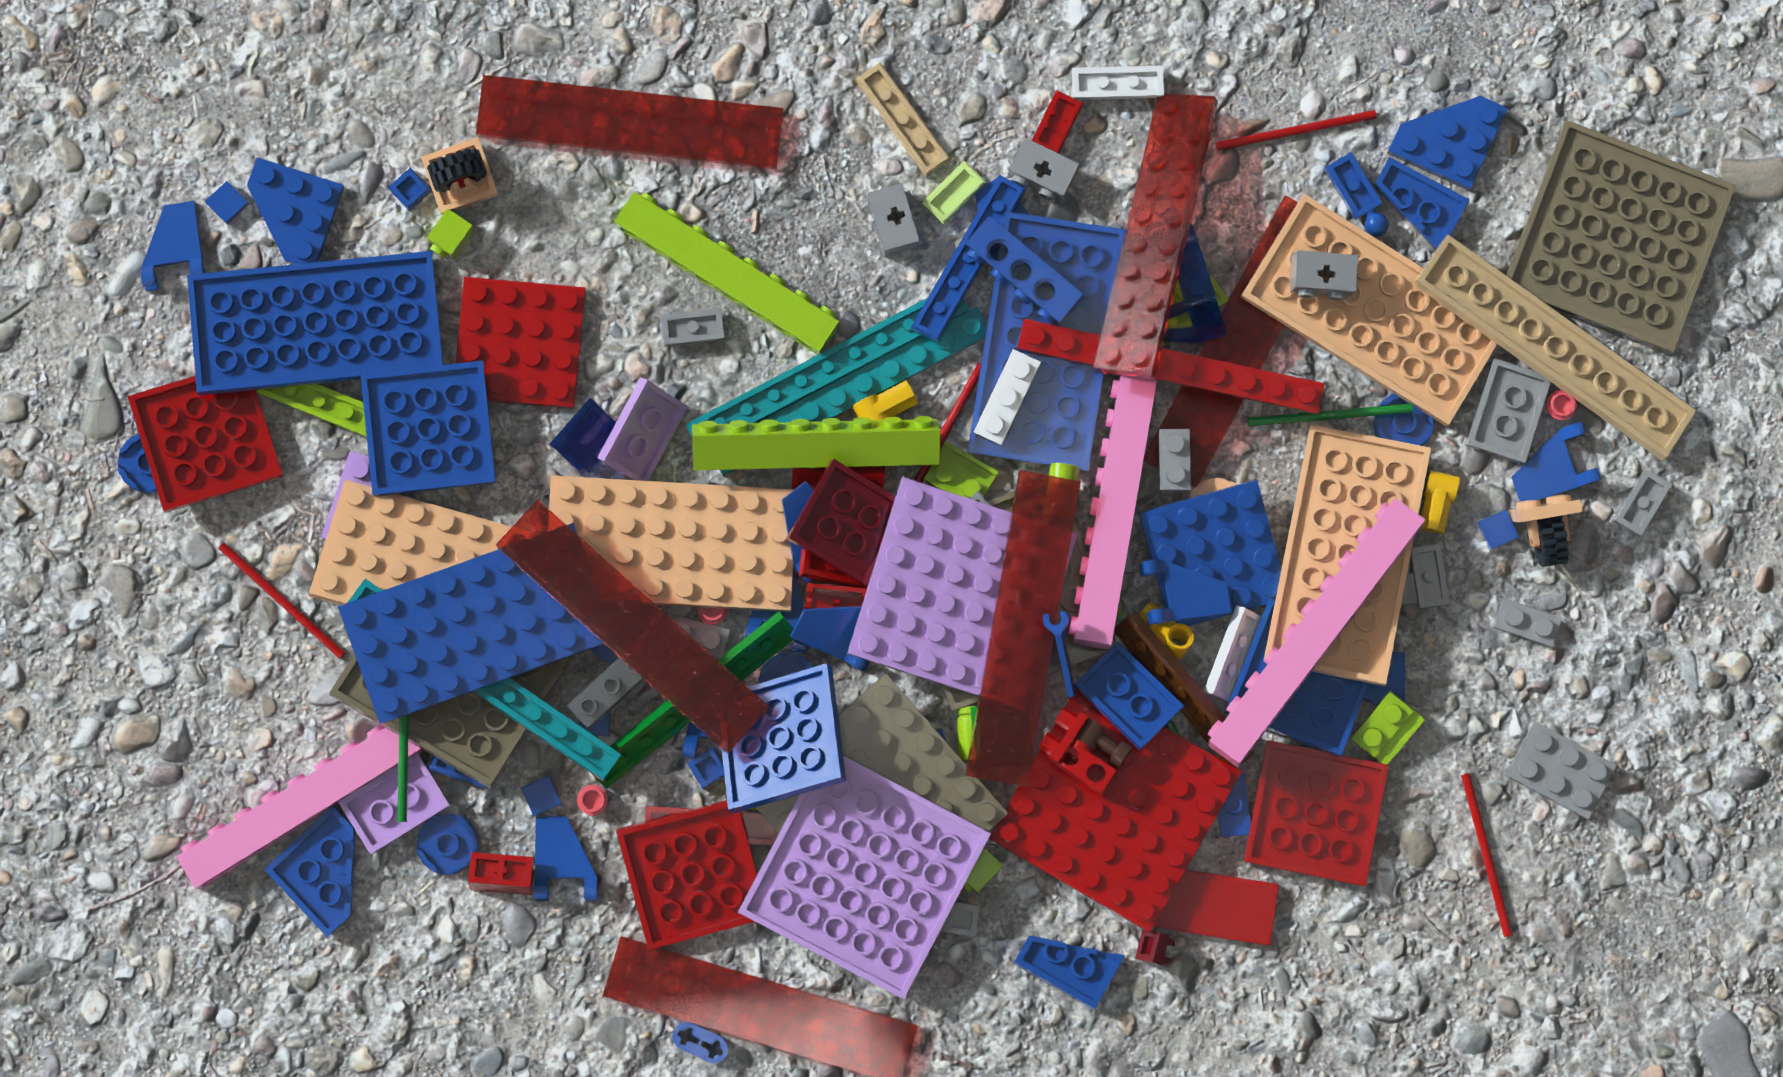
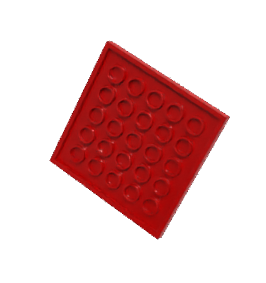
[988,689,1242,933]

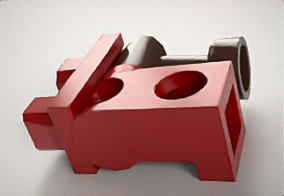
[1039,708,1133,797]

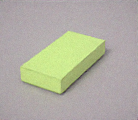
[922,161,986,226]

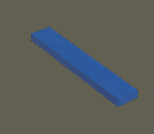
[911,175,1026,344]

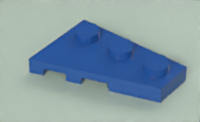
[1374,157,1470,250]

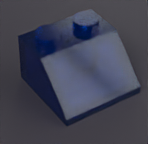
[550,398,616,476]

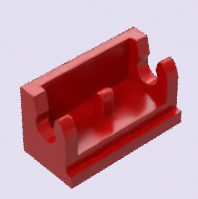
[805,583,867,609]
[468,852,535,895]

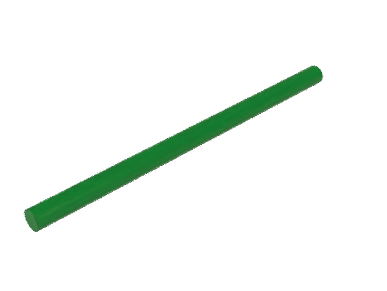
[1247,404,1413,427]
[397,715,409,822]

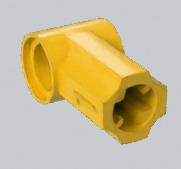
[853,381,918,420]
[1420,470,1460,534]
[1139,602,1194,660]

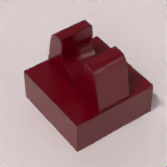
[1135,929,1175,965]

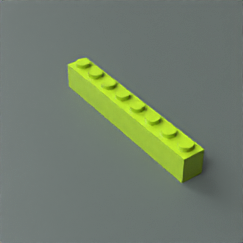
[614,192,839,355]
[692,416,940,470]

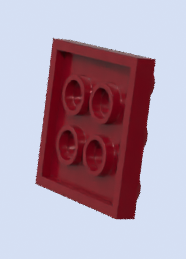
[786,458,896,586]

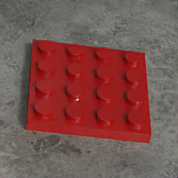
[455,277,586,409]
[127,376,283,513]
[1243,740,1389,887]
[616,800,758,950]

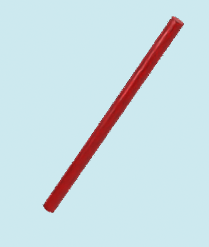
[1216,110,1377,151]
[913,362,981,483]
[218,542,346,659]
[1461,773,1513,937]

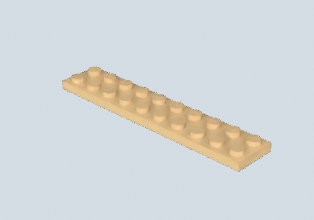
[1414,235,1696,461]

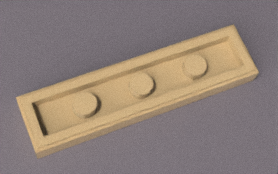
[856,62,950,178]

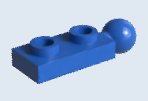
[1324,152,1389,237]

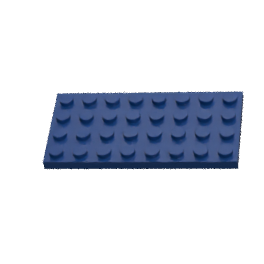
[967,211,1126,471]
[187,251,443,396]
[338,523,616,725]

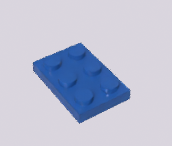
[1074,642,1184,751]

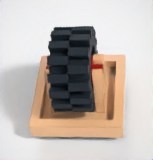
[421,137,499,215]
[1508,494,1583,567]

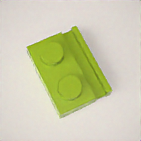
[924,441,999,499]
[1351,690,1425,765]

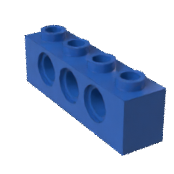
[965,216,1083,325]

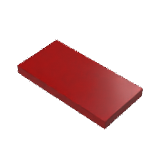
[1153,870,1279,946]

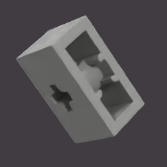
[1008,138,1079,202]
[867,183,923,256]
[1290,250,1358,300]

